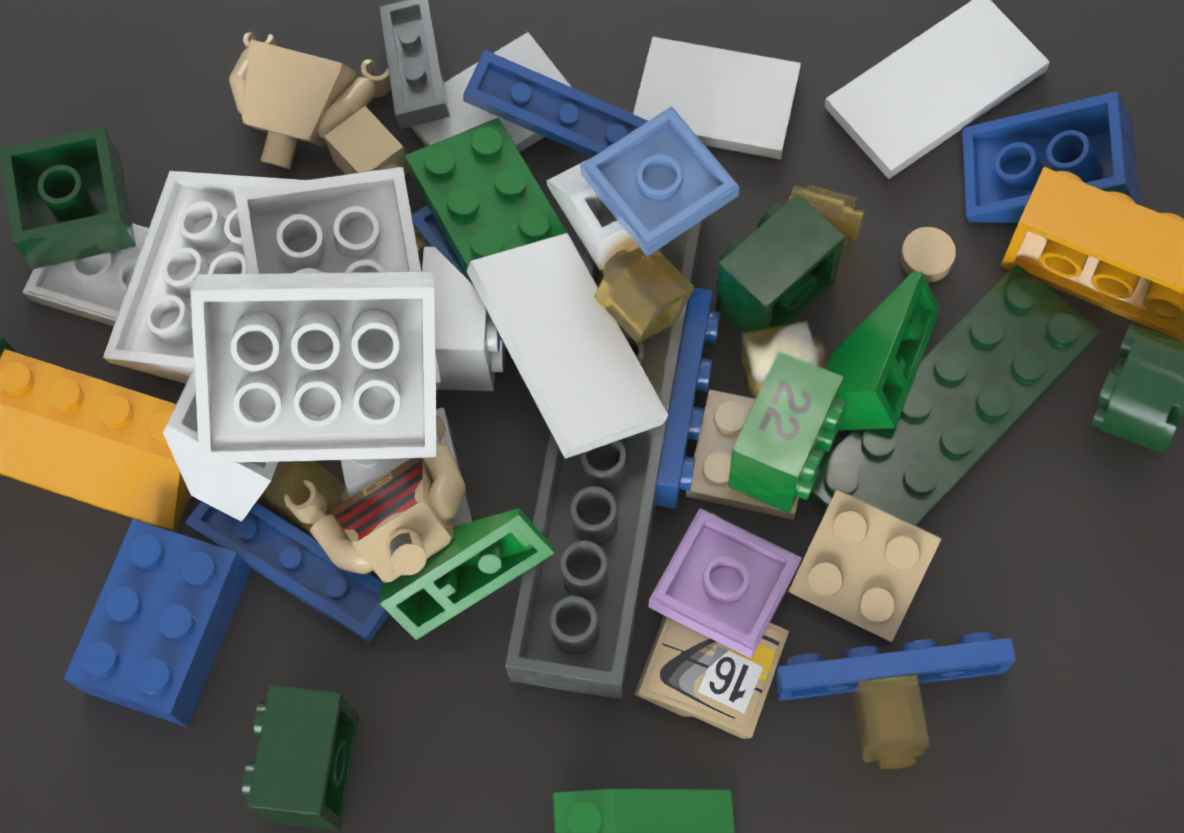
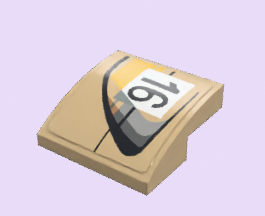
[634,615,789,739]

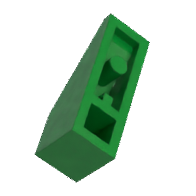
[825,271,941,430]
[380,508,555,640]
[553,789,735,833]

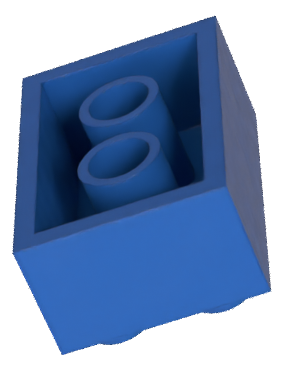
[64,519,251,727]

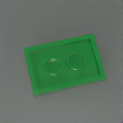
[405,118,567,284]

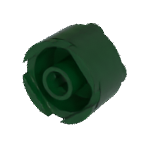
[1091,325,1184,455]

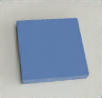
[580,106,739,256]

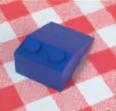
[962,91,1140,223]

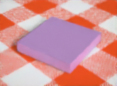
[648,508,802,659]

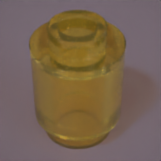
[789,184,865,248]

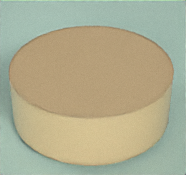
[900,227,956,283]

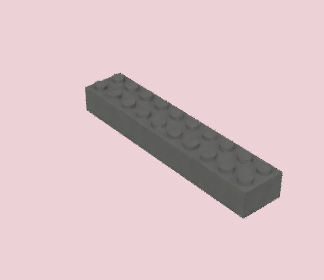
[505,219,704,700]

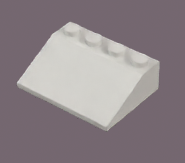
[234,167,441,386]
[103,171,305,384]
[190,272,437,463]

